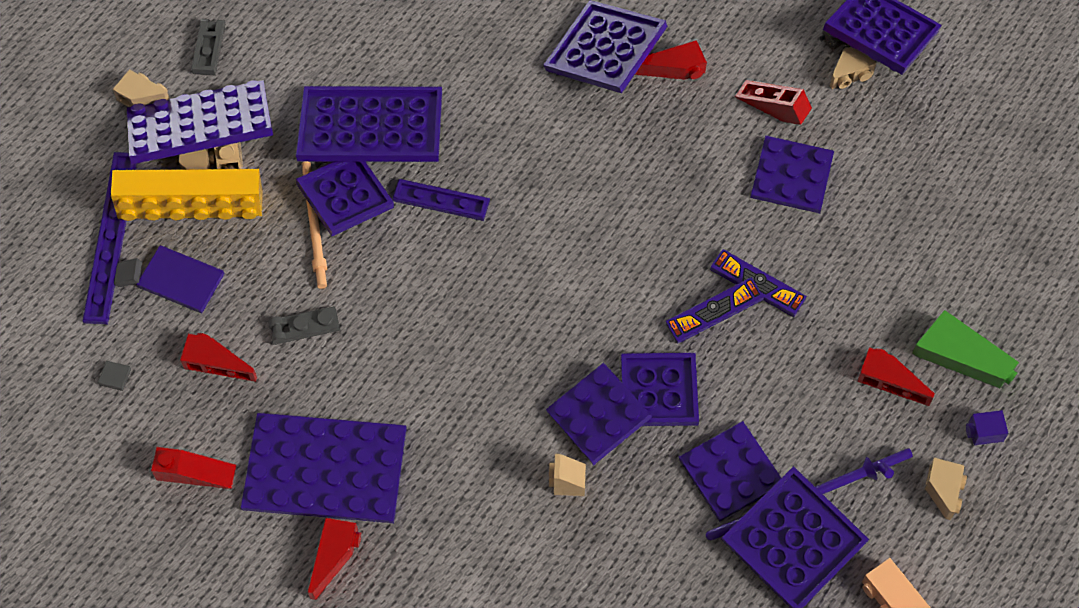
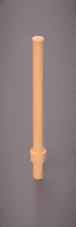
[302,161,327,289]

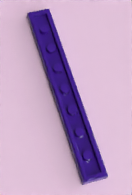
[83,152,137,325]

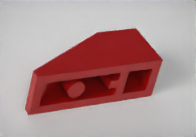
[635,40,707,80]
[735,80,812,125]
[180,333,257,382]
[857,347,935,406]
[151,447,236,489]
[308,518,361,600]

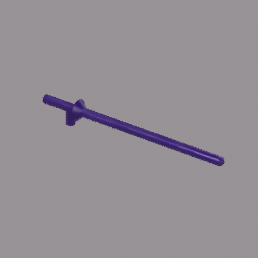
[706,448,913,541]

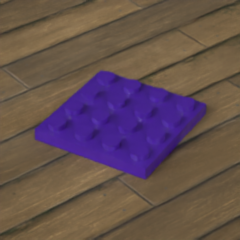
[544,0,668,94]
[822,0,942,75]
[721,466,870,608]

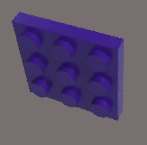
[750,135,834,214]
[296,162,394,237]
[621,353,699,426]
[546,362,652,465]
[679,421,781,522]

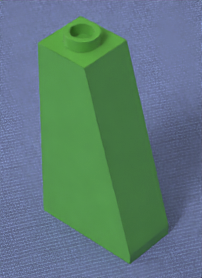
[912,310,1019,388]

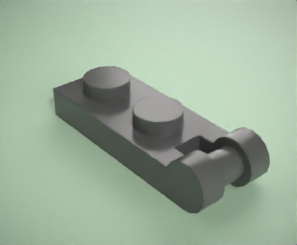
[192,19,226,76]
[268,306,340,345]

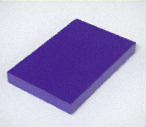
[137,245,225,314]

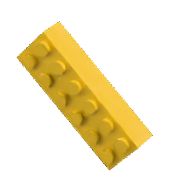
[111,169,262,221]

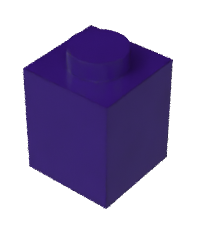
[966,410,1009,445]

